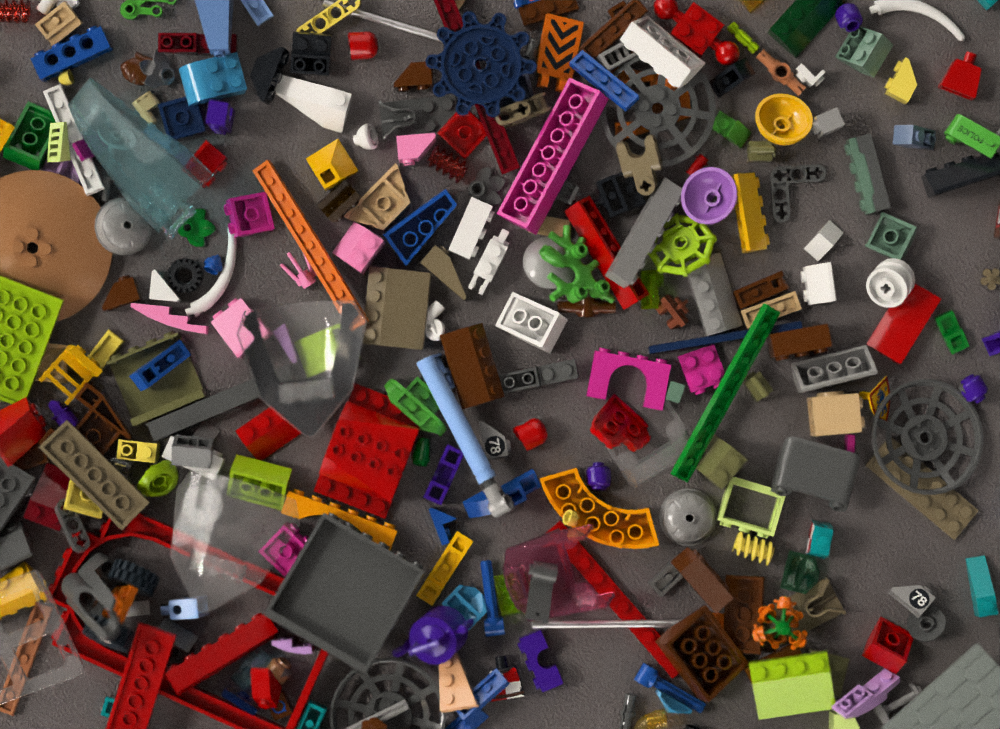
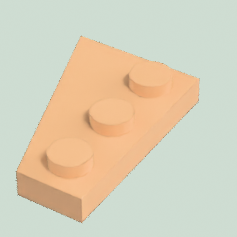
[438,653,479,713]

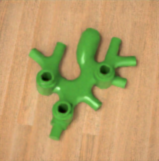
[539,225,615,303]

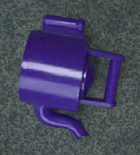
[392,606,474,665]

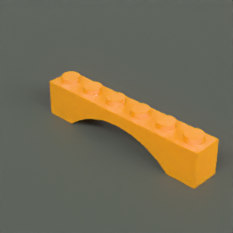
[280,488,398,551]

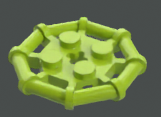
[647,213,717,277]

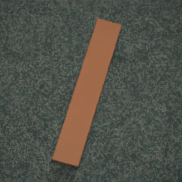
[0,601,55,716]

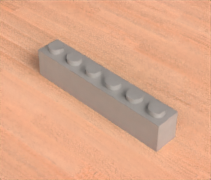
[605,177,682,288]

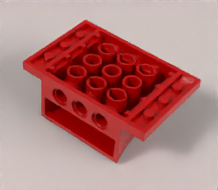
[314,383,420,519]

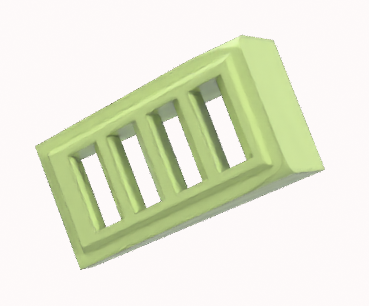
[47,122,71,162]

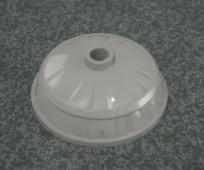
[94,197,152,255]
[659,488,717,546]

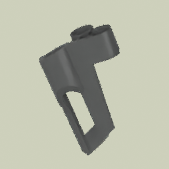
[61,552,120,641]

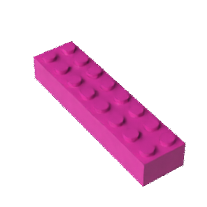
[497,78,609,235]

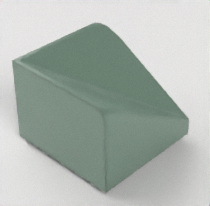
[665,381,685,403]

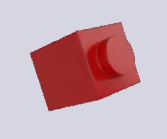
[250,668,282,709]

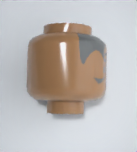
[265,657,292,686]

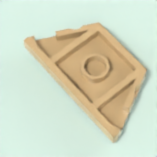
[344,163,411,231]

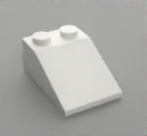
[495,292,567,354]

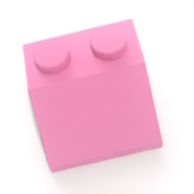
[396,133,436,166]

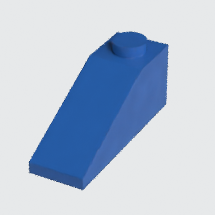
[129,340,191,391]

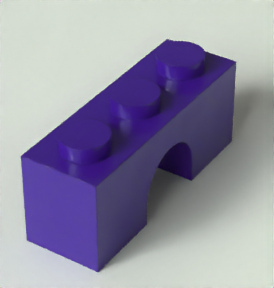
[205,100,235,135]
[423,444,464,505]
[517,629,564,693]

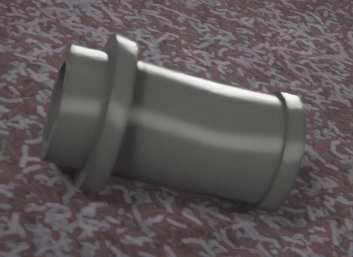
[522,39,540,62]

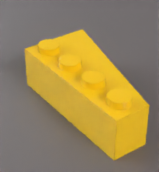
[0,561,50,620]

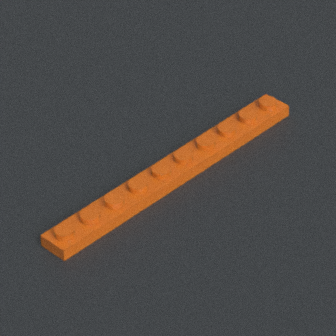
[252,160,369,332]

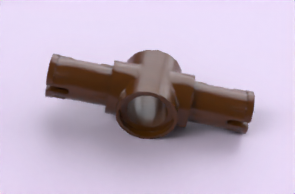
[557,297,616,317]

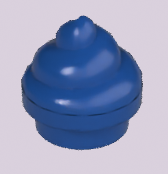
[204,254,223,275]

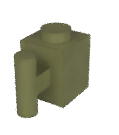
[747,141,776,162]
[742,371,773,402]

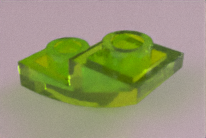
[494,572,521,617]

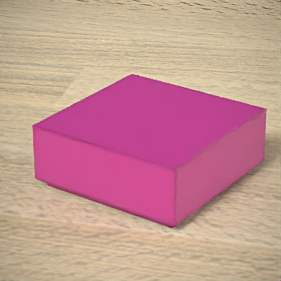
[845,434,856,453]

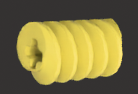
[732,531,775,566]

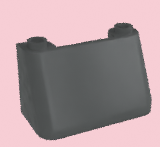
[771,436,860,512]

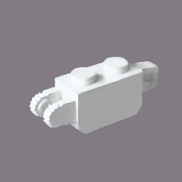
[468,228,509,295]

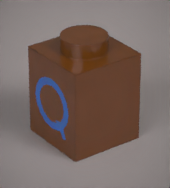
[269,690,294,721]

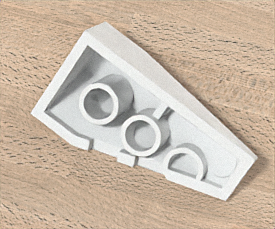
[275,75,353,133]

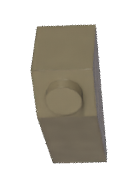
[420,245,467,301]

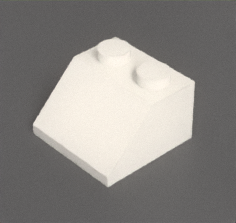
[800,262,836,306]

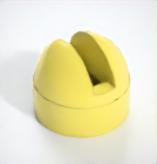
[58,69,74,86]
[563,510,580,527]

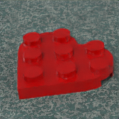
[590,393,651,452]

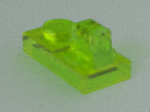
[641,270,664,310]

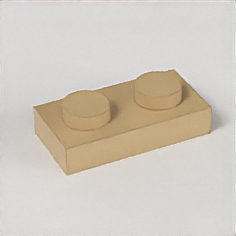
[529,216,570,237]

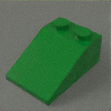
[3,101,59,170]

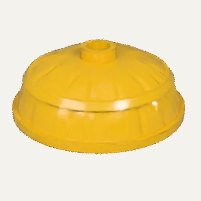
[755,94,813,145]

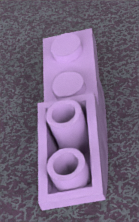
[832,668,900,719]

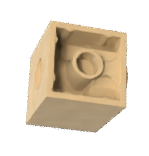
[807,391,865,436]

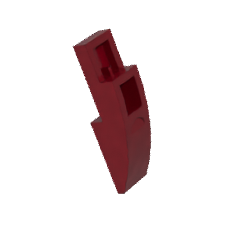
[158,33,237,55]

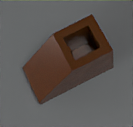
[394,61,433,92]

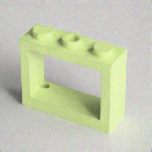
[716,476,786,539]

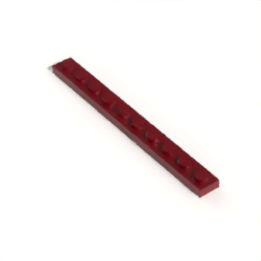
[434,0,520,175]

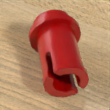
[686,154,709,175]

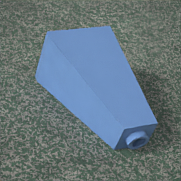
[195,0,234,57]

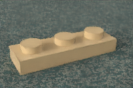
[740,291,802,329]

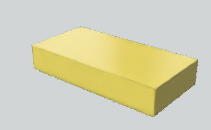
[87,329,125,370]

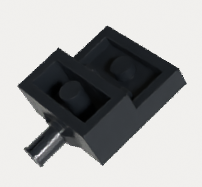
[593,172,646,219]

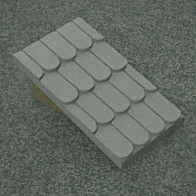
[881,644,1000,729]

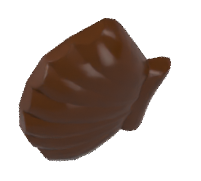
[120,52,153,86]

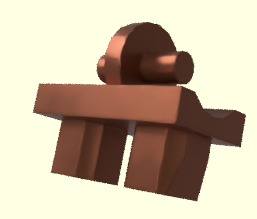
[655,294,689,330]

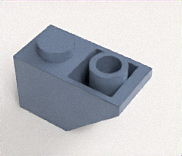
[893,125,936,150]

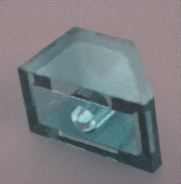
[230,647,272,690]

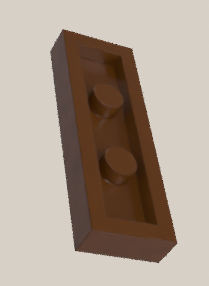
[518,0,579,27]

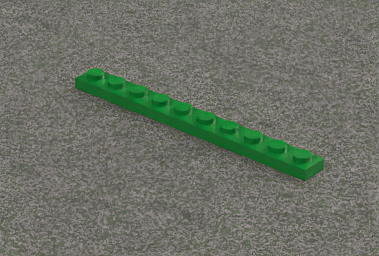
[670,303,781,483]

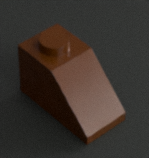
[102,275,143,312]

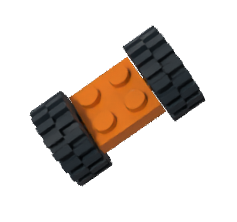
[82,559,160,652]

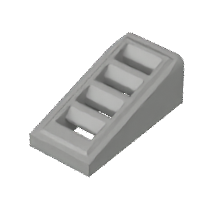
[597,42,638,72]

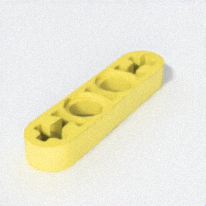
[296,0,361,34]

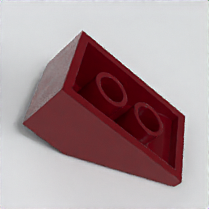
[23,463,70,531]

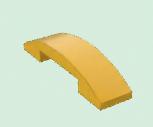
[416,531,473,606]

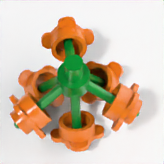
[752,596,808,650]

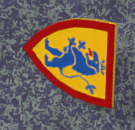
[859,376,890,421]

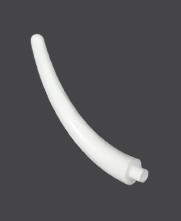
[869,0,965,42]
[185,229,237,317]

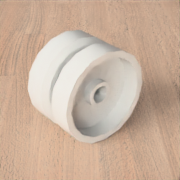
[866,258,915,308]

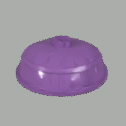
[681,167,738,225]

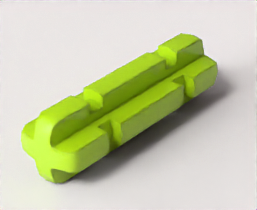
[727,22,759,54]

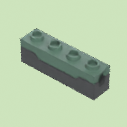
[844,133,891,215]

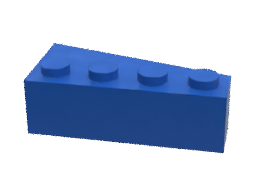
[383,189,457,266]

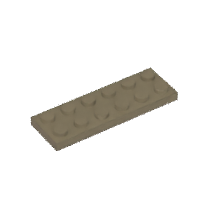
[39,420,150,530]
[865,437,979,540]

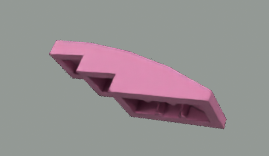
[131,303,209,334]

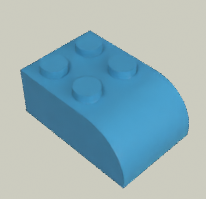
[179,52,247,106]

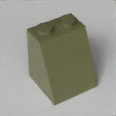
[696,434,747,489]

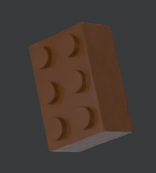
[767,323,832,361]
[671,547,733,614]

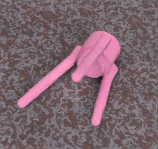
[280,252,317,289]

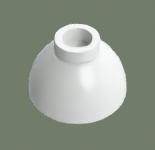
[353,123,378,150]

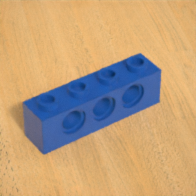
[30,26,113,82]

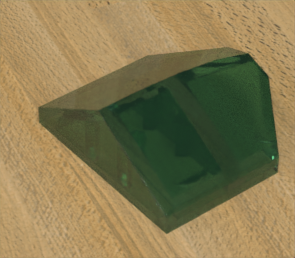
[780,550,820,594]

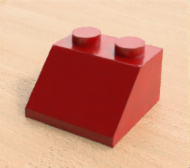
[182,140,228,188]
[862,617,914,674]

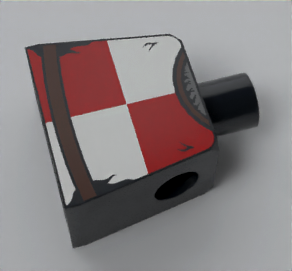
[489,655,525,702]

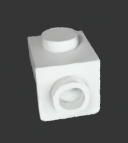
[794,63,825,88]

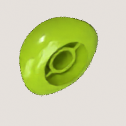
[137,460,179,497]

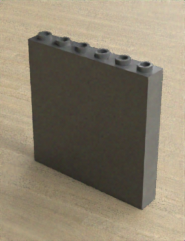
[263,512,425,675]

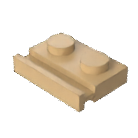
[35,1,83,46]

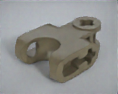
[495,92,552,129]
[616,134,663,196]

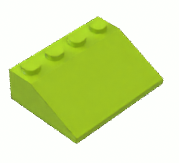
[749,650,835,720]

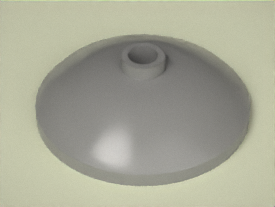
[523,237,575,289]

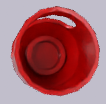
[348,31,378,60]
[513,418,548,452]

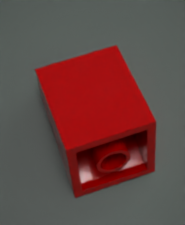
[0,398,47,467]

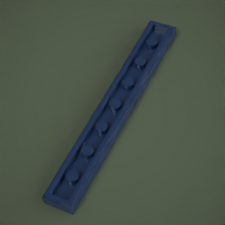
[648,321,803,354]

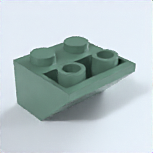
[835,26,893,78]

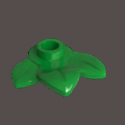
[177,209,216,247]

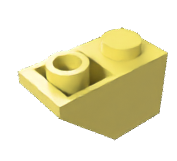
[884,57,917,104]
[116,439,160,463]

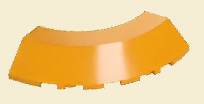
[539,467,659,549]

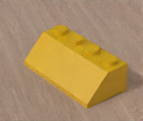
[731,172,770,254]

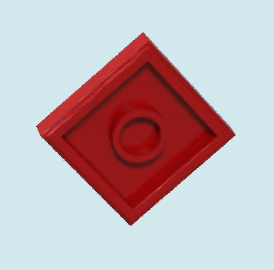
[437,111,487,159]

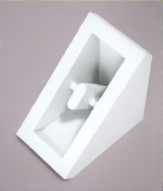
[804,220,844,261]
[149,269,181,302]

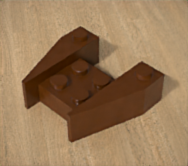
[39,382,133,455]

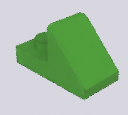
[712,111,752,149]

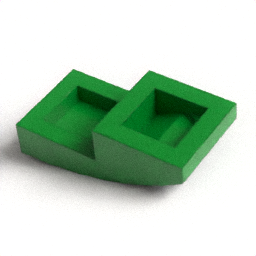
[934,310,970,355]

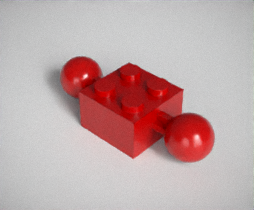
[653,0,740,66]

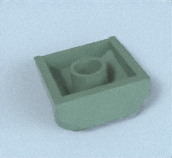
[865,212,917,260]

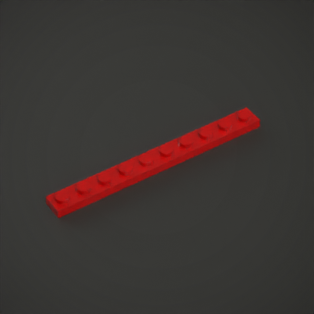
[546,521,679,679]

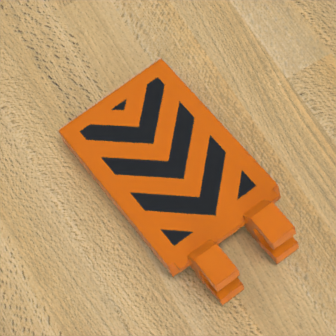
[536,13,584,93]

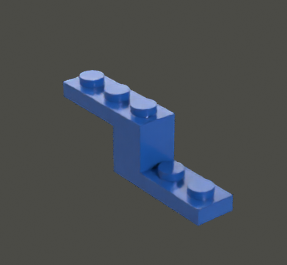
[445,668,510,729]

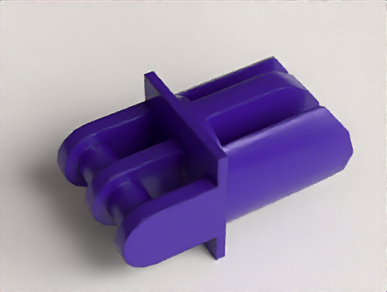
[49,401,79,427]

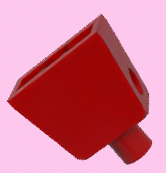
[938,52,982,101]

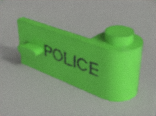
[944,114,1000,159]

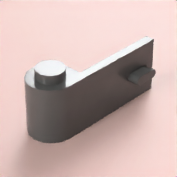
[525,560,558,623]

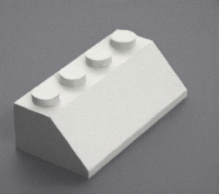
[620,16,706,88]

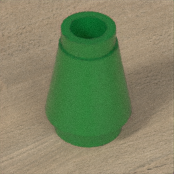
[411,438,430,467]

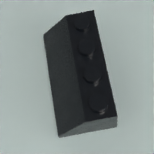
[921,152,1000,198]

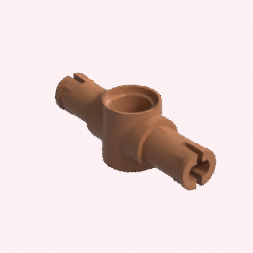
[756,49,806,96]

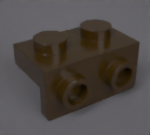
[317,180,361,223]

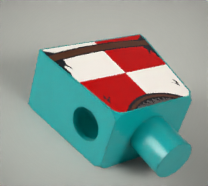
[805,520,833,559]

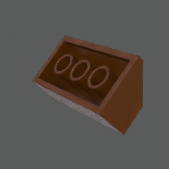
[440,323,505,410]

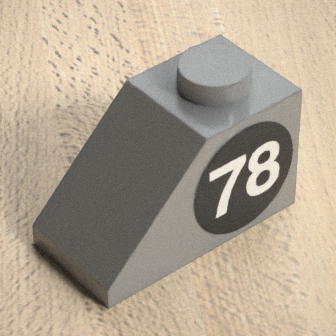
[479,421,511,459]
[888,585,936,618]

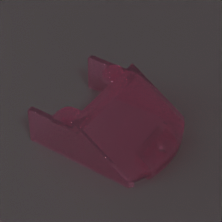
[503,524,615,622]

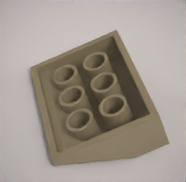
[362,267,432,350]

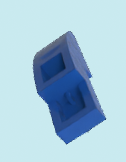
[462,469,541,518]

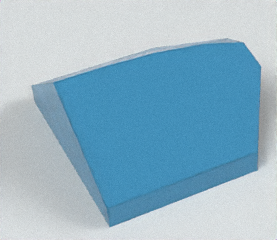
[441,585,487,630]
[655,689,693,714]

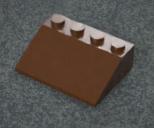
[655,605,749,702]

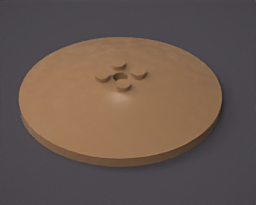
[0,170,113,321]

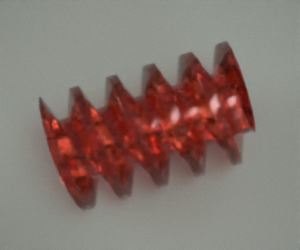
[0,0,31,23]
[427,145,470,184]

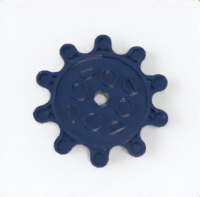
[425,11,537,118]

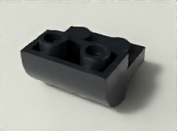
[290,31,332,76]

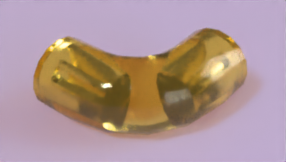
[634,709,668,729]

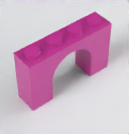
[586,348,671,411]

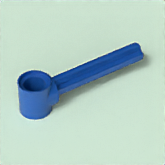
[480,560,505,637]
[634,663,706,713]

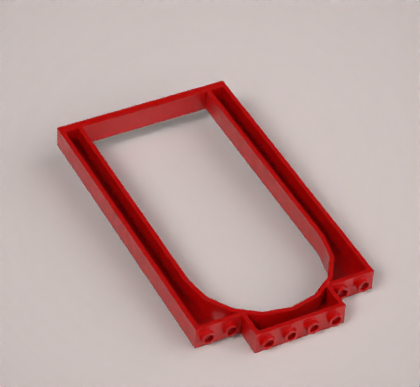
[47,512,329,729]

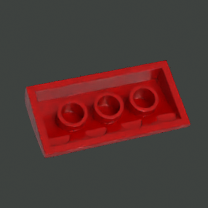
[866,284,941,365]

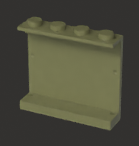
[106,331,207,426]

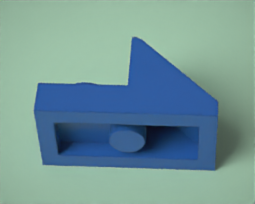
[429,507,457,545]

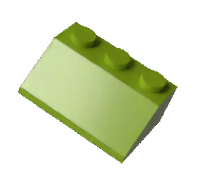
[226,454,292,510]

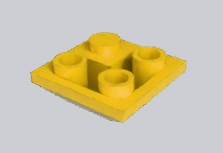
[306,139,358,191]

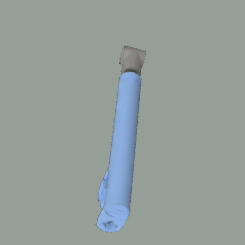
[416,353,514,518]

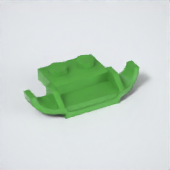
[384,376,447,437]

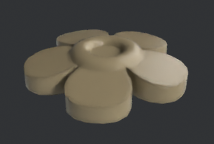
[980,268,1000,290]

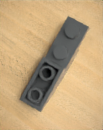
[499,359,580,393]

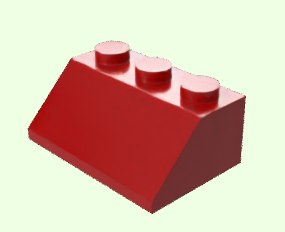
[235,406,302,461]

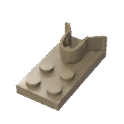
[763,577,846,646]

